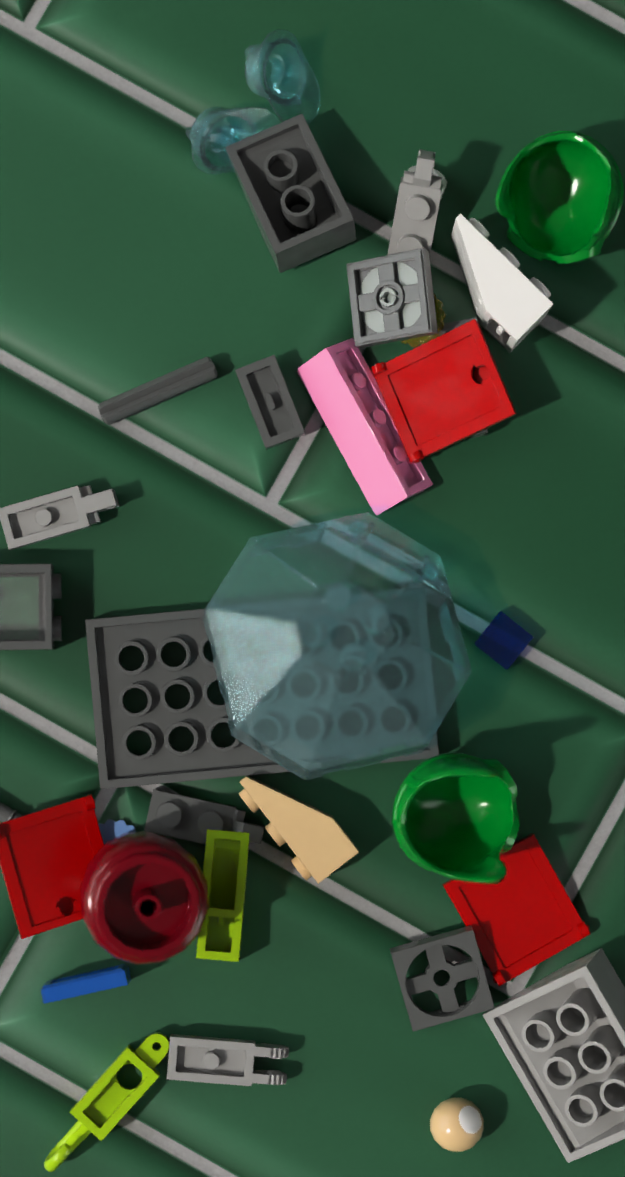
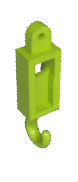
[44,1032,170,1172]

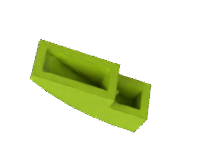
[196,829,250,962]

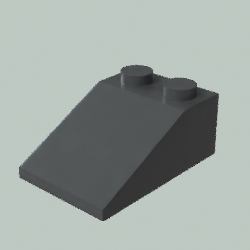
[225,114,356,273]

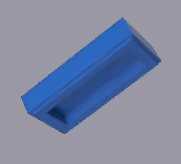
[41,964,131,1004]

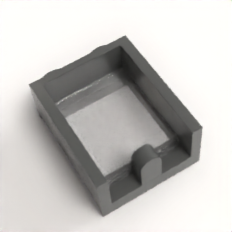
[0,564,62,650]

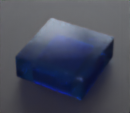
[473,611,533,670]

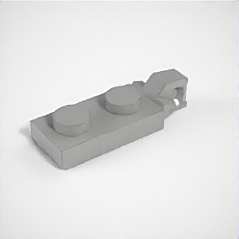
[387,149,443,256]
[0,485,119,550]

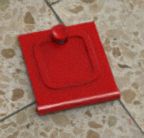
[371,319,517,464]
[0,795,104,939]
[442,833,591,987]

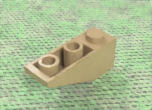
[239,776,359,884]

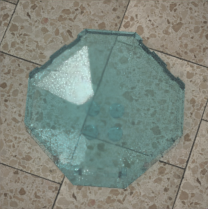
[203,512,472,780]

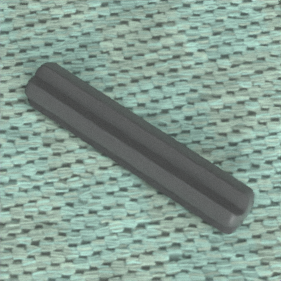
[98,357,218,425]

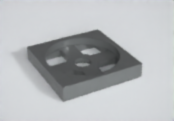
[389,925,495,1032]

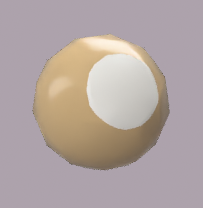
[430,1098,484,1152]

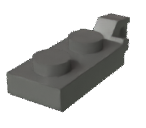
[144,789,265,844]

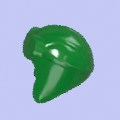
[495,131,624,265]
[392,753,519,883]

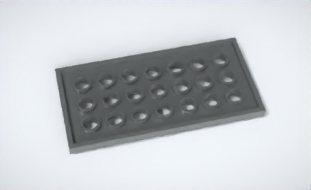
[85,588,439,789]

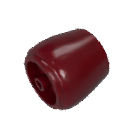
[80,831,209,965]

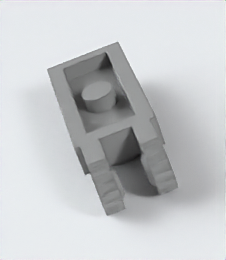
[167,1034,289,1086]

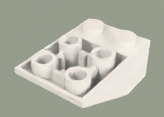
[451,213,553,353]

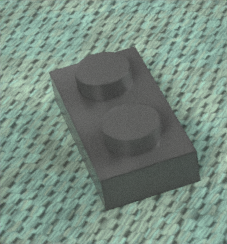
[235,355,305,450]

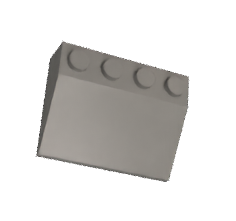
[482,948,625,1163]

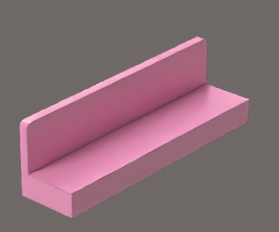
[297,338,433,515]

